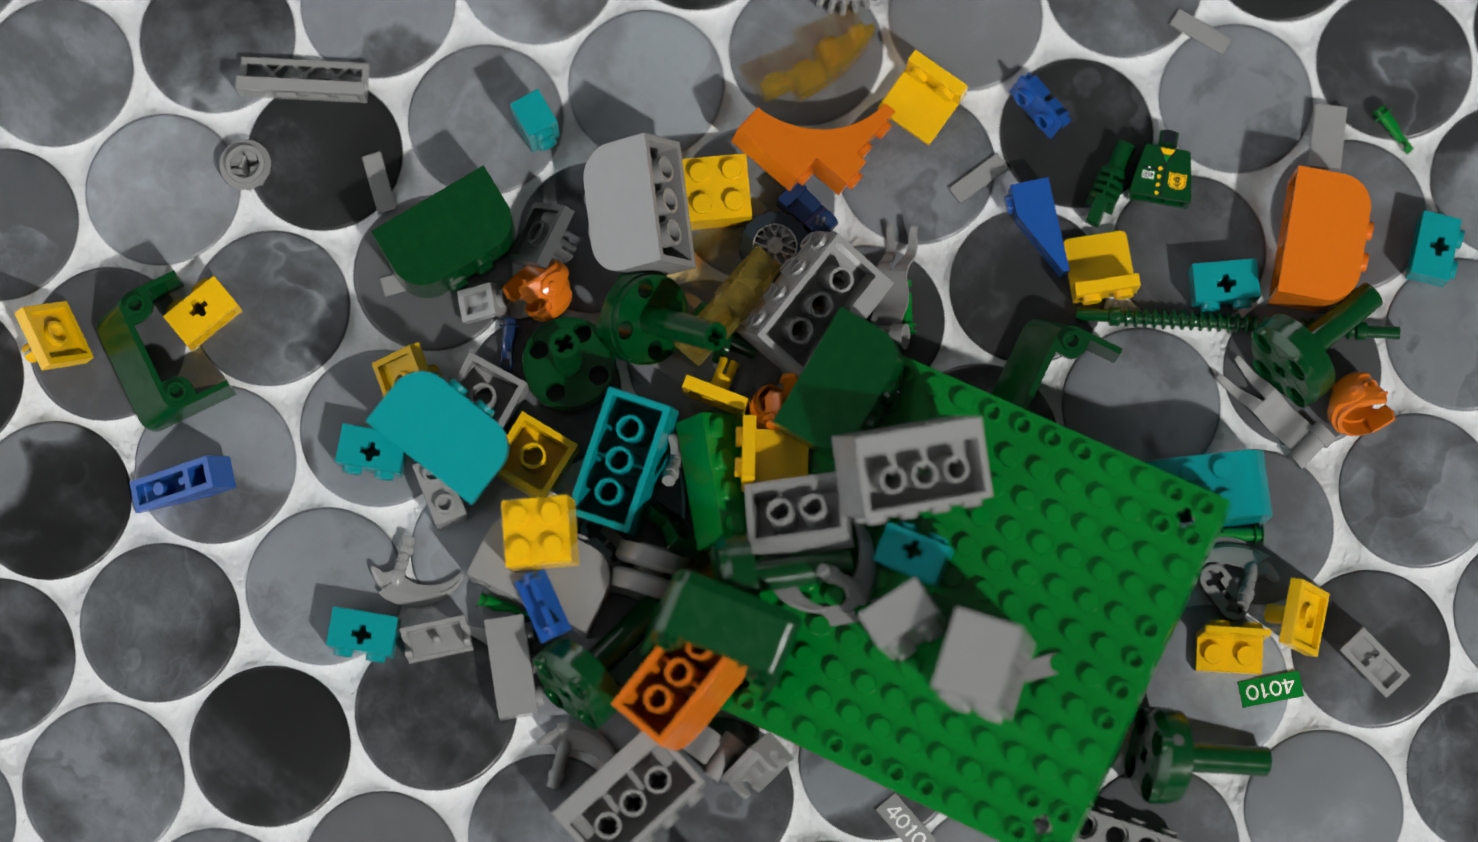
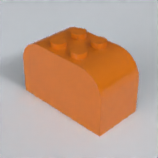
[1267,165,1374,313]
[611,642,747,751]

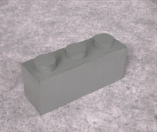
[484,614,545,721]

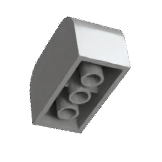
[583,132,696,276]
[466,518,612,639]

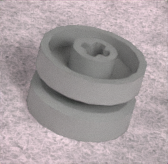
[609,539,689,600]

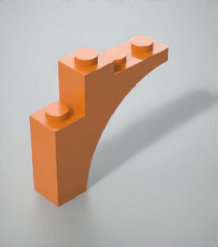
[731,103,895,196]

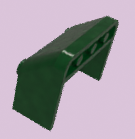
[97,270,237,432]
[991,319,1123,414]
[639,570,802,703]

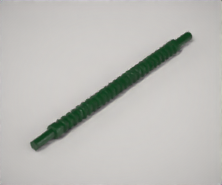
[1075,306,1400,341]

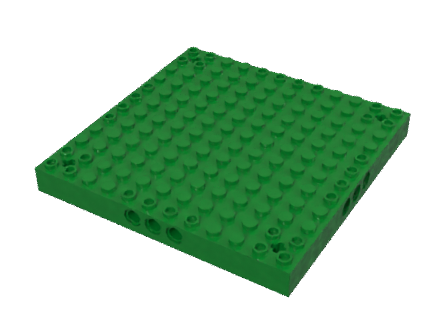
[720,356,1232,842]

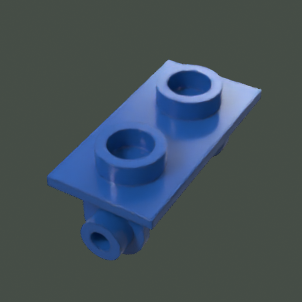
[1009,72,1072,139]
[514,569,572,643]

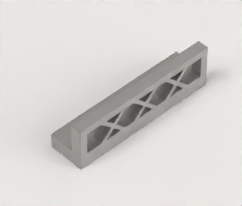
[235,57,370,103]

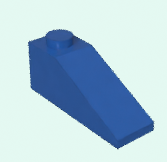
[1004,177,1069,278]
[129,455,237,513]

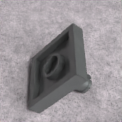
[506,202,576,269]

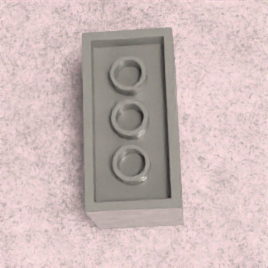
[736,231,894,377]
[832,415,993,525]
[931,607,1036,724]
[551,731,706,842]

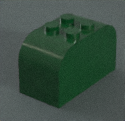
[371,165,515,298]
[773,307,906,460]

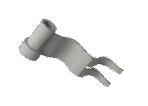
[871,224,918,350]
[1216,355,1336,470]
[682,726,747,782]

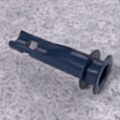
[499,317,520,372]

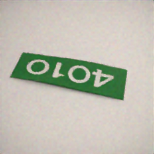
[1238,670,1304,708]

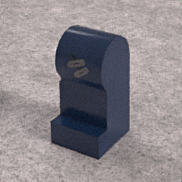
[777,183,839,234]

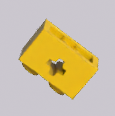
[163,275,242,351]

